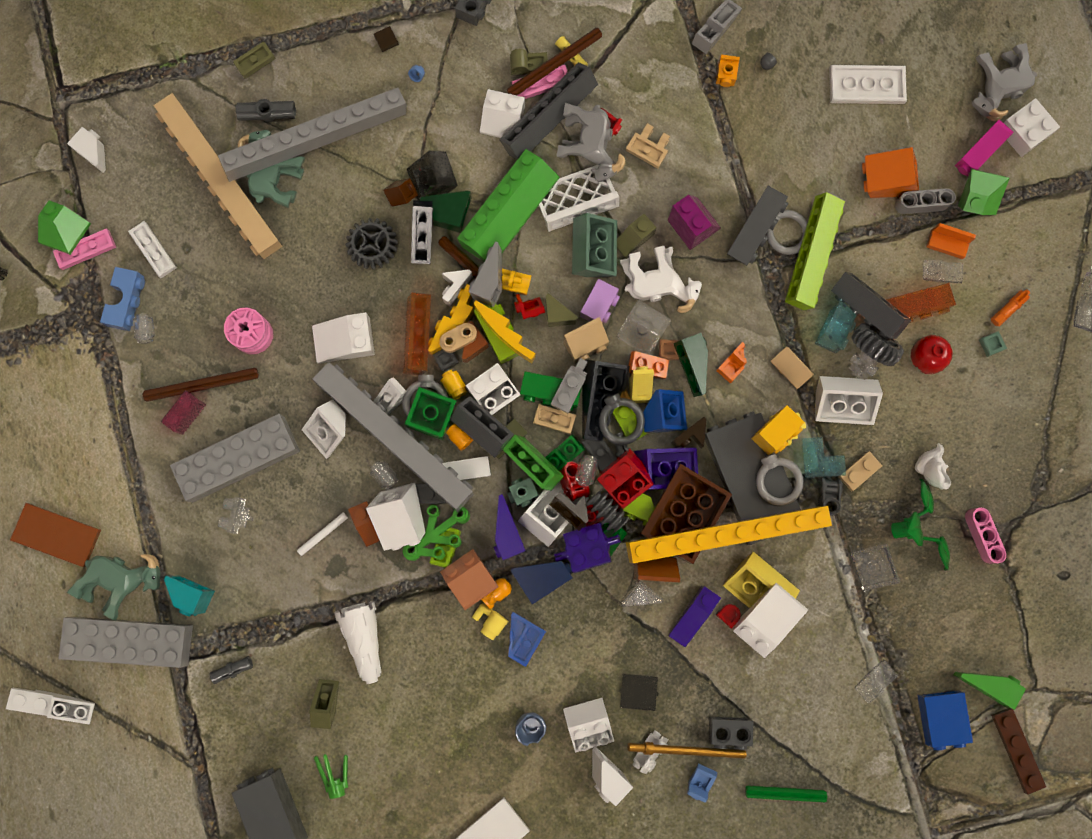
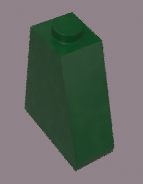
[420,191,472,233]

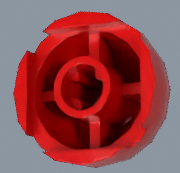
[911,335,953,375]

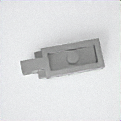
[551,358,587,414]

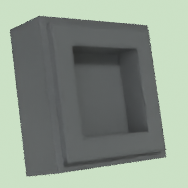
[432,349,459,372]

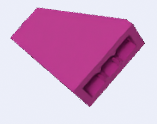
[955,120,1014,177]

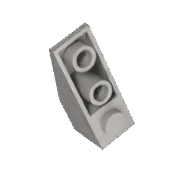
[469,241,502,308]

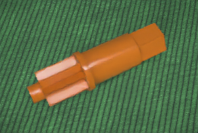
[991,289,1030,327]

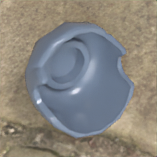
[515,712,546,746]

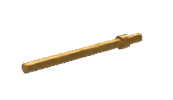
[627,742,747,759]

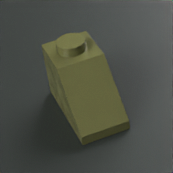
[617,214,656,258]
[309,679,339,729]

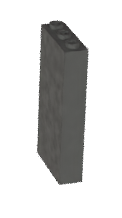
[705,411,801,545]

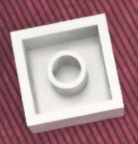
[1004,98,1060,157]

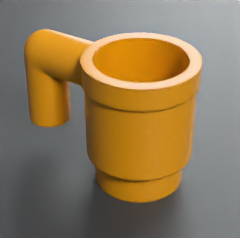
[446,423,473,451]

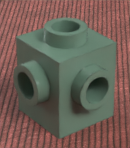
[507,478,539,508]

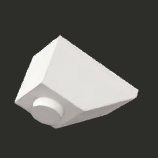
[67,127,106,173]

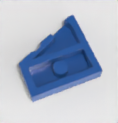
[508,612,546,667]

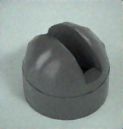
[760,52,777,70]

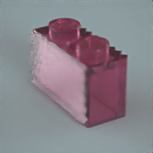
[161,390,206,435]

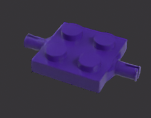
[554,523,621,573]

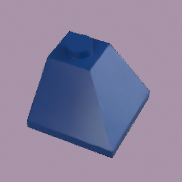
[643,389,687,433]

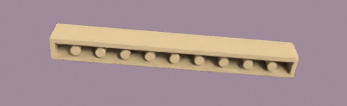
[153,93,283,259]

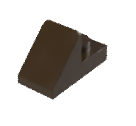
[671,417,707,449]
[549,492,588,531]

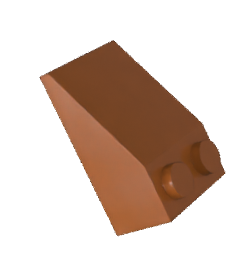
[633,556,680,582]

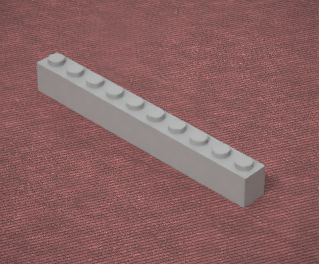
[218,87,406,182]
[312,362,474,512]

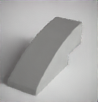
[692,0,742,54]

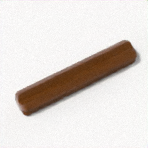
[438,236,479,279]

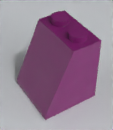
[668,194,721,250]

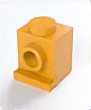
[716,54,740,87]

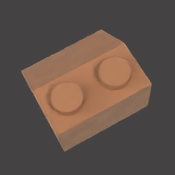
[440,549,498,610]

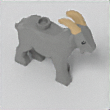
[972,43,1037,121]
[557,103,625,182]

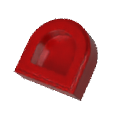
[716,604,741,629]

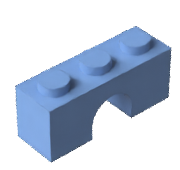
[100,267,145,331]

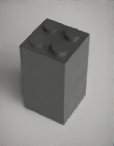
[231,767,308,839]

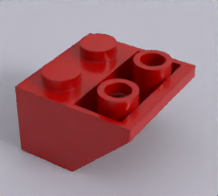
[597,448,653,509]

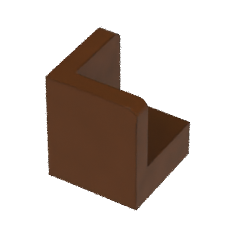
[383,178,418,207]

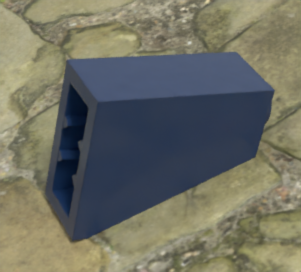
[510,561,573,604]

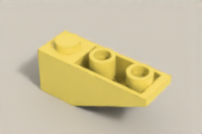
[629,366,654,403]

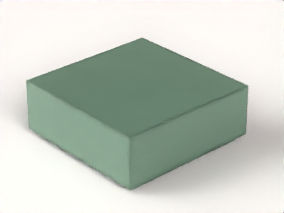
[979,331,1007,357]

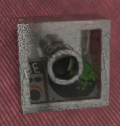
[407,150,458,200]

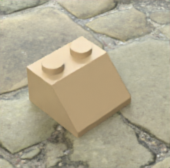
[564,317,609,363]

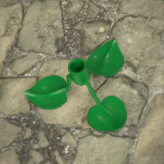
[891,479,950,571]

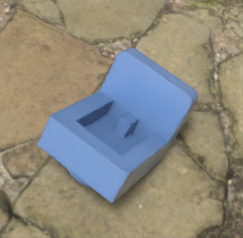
[687,763,717,802]

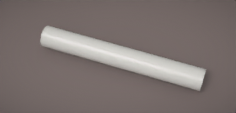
[297,512,348,556]

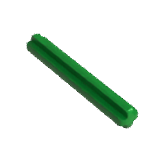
[745,786,827,803]

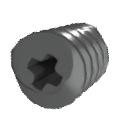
[586,490,629,533]

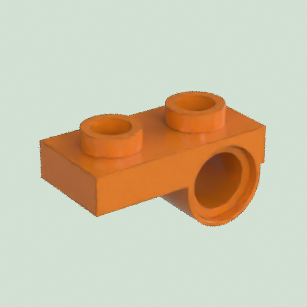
[628,351,669,380]

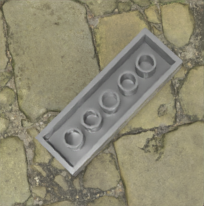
[170,414,301,503]
[58,617,193,668]

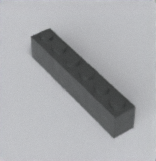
[499,62,598,160]

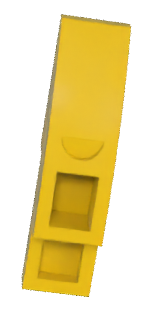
[427,284,474,355]

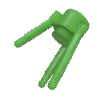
[314,754,348,799]

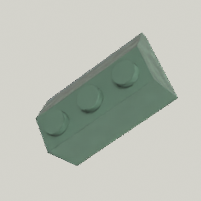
[572,213,617,277]

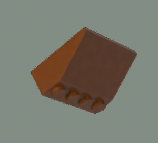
[640,464,732,564]

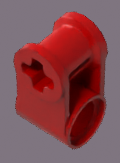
[559,462,590,502]

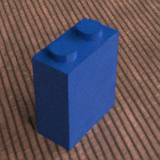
[917,690,973,750]

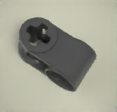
[818,478,843,516]

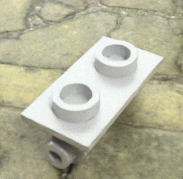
[632,730,669,774]

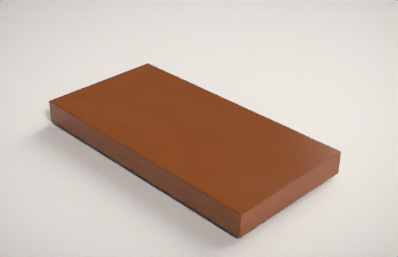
[10,503,101,567]

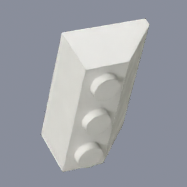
[815,376,883,425]

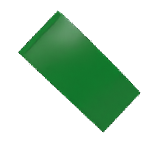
[545,435,585,471]

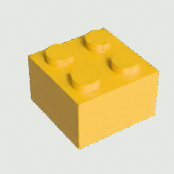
[751,405,805,455]

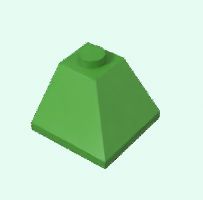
[958,169,1010,215]
[38,200,91,255]

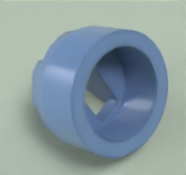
[408,65,425,82]

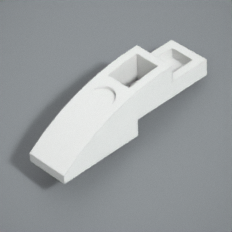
[6,687,95,724]

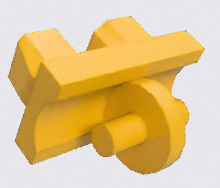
[502,269,532,295]

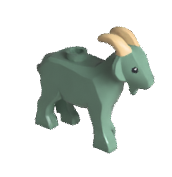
[238,130,305,208]
[67,554,161,620]

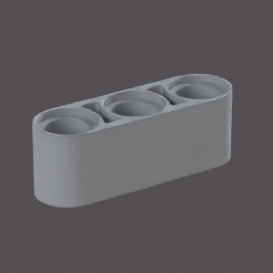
[895,188,956,214]

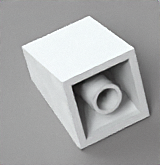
[366,483,426,551]

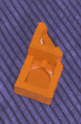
[716,342,747,384]

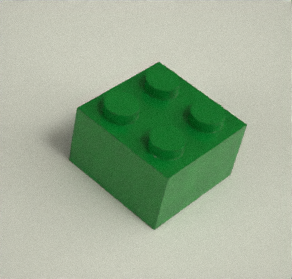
[405,387,457,440]

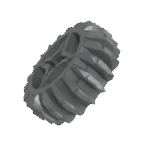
[345,218,398,270]
[851,323,904,366]

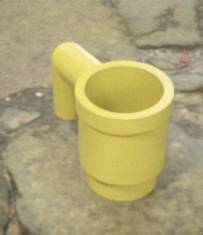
[472,603,509,640]

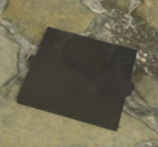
[619,674,659,711]

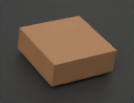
[659,339,679,360]

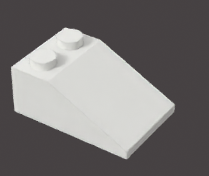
[312,313,375,364]
[518,481,589,547]
[733,583,808,658]

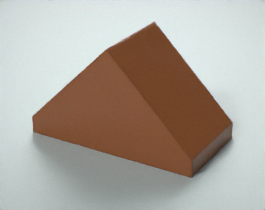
[462,321,489,363]

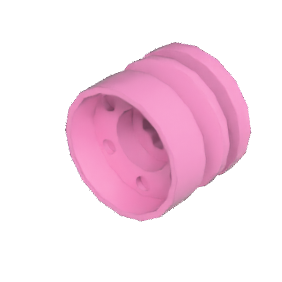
[224,308,273,354]

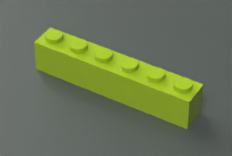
[785,192,845,310]

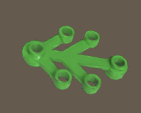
[403,505,470,561]

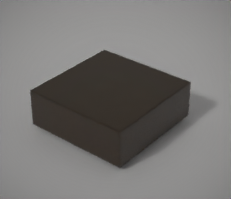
[374,26,399,52]

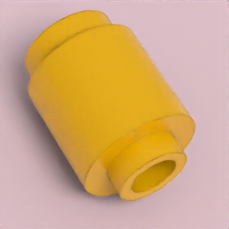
[440,370,467,400]

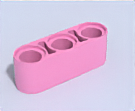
[965,507,1006,564]

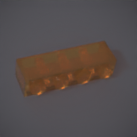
[886,283,956,323]
[403,292,431,375]

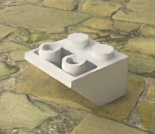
[466,363,520,415]
[563,698,614,753]

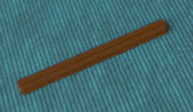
[507,28,602,96]
[142,368,259,402]

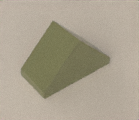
[546,293,578,327]

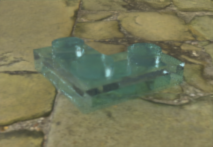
[802,437,846,478]

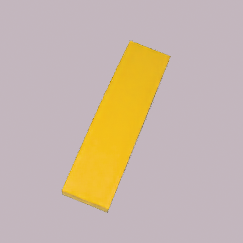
[474,300,536,364]

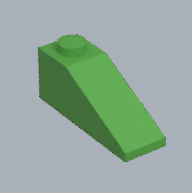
[953,672,1026,710]

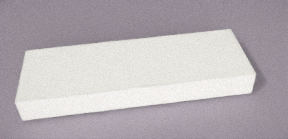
[128,221,177,278]
[442,456,491,481]

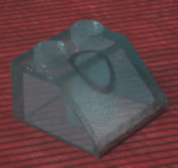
[815,301,857,353]

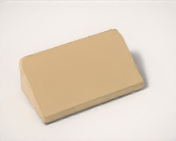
[770,346,814,389]

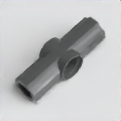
[236,99,296,123]

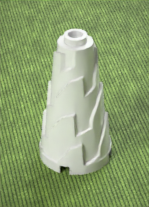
[334,601,381,684]

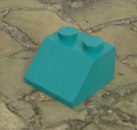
[164,575,215,617]

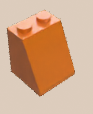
[862,147,919,198]

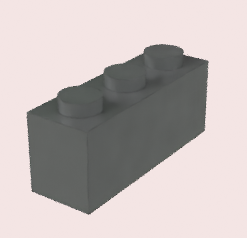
[450,396,514,458]

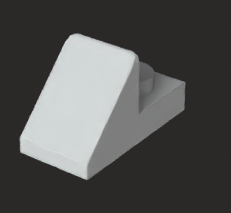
[442,270,473,307]
[373,377,407,415]

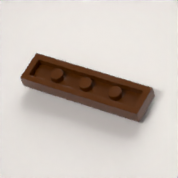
[991,708,1046,795]

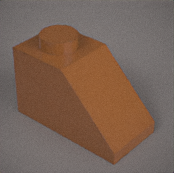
[348,501,380,547]

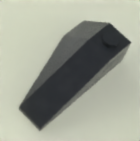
[582,360,630,441]

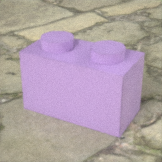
[580,279,620,323]

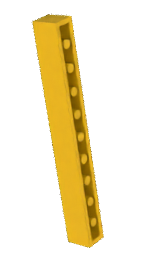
[626,506,832,563]

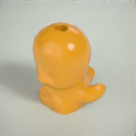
[481,578,512,609]

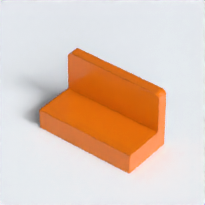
[926,223,976,259]

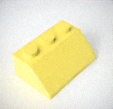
[723,551,800,608]

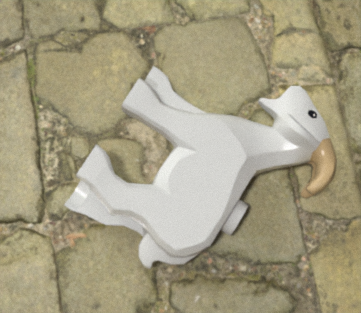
[620,246,702,313]

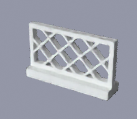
[539,165,619,232]

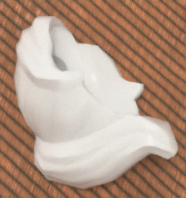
[915,443,951,490]

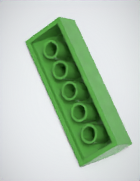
[457,149,559,262]

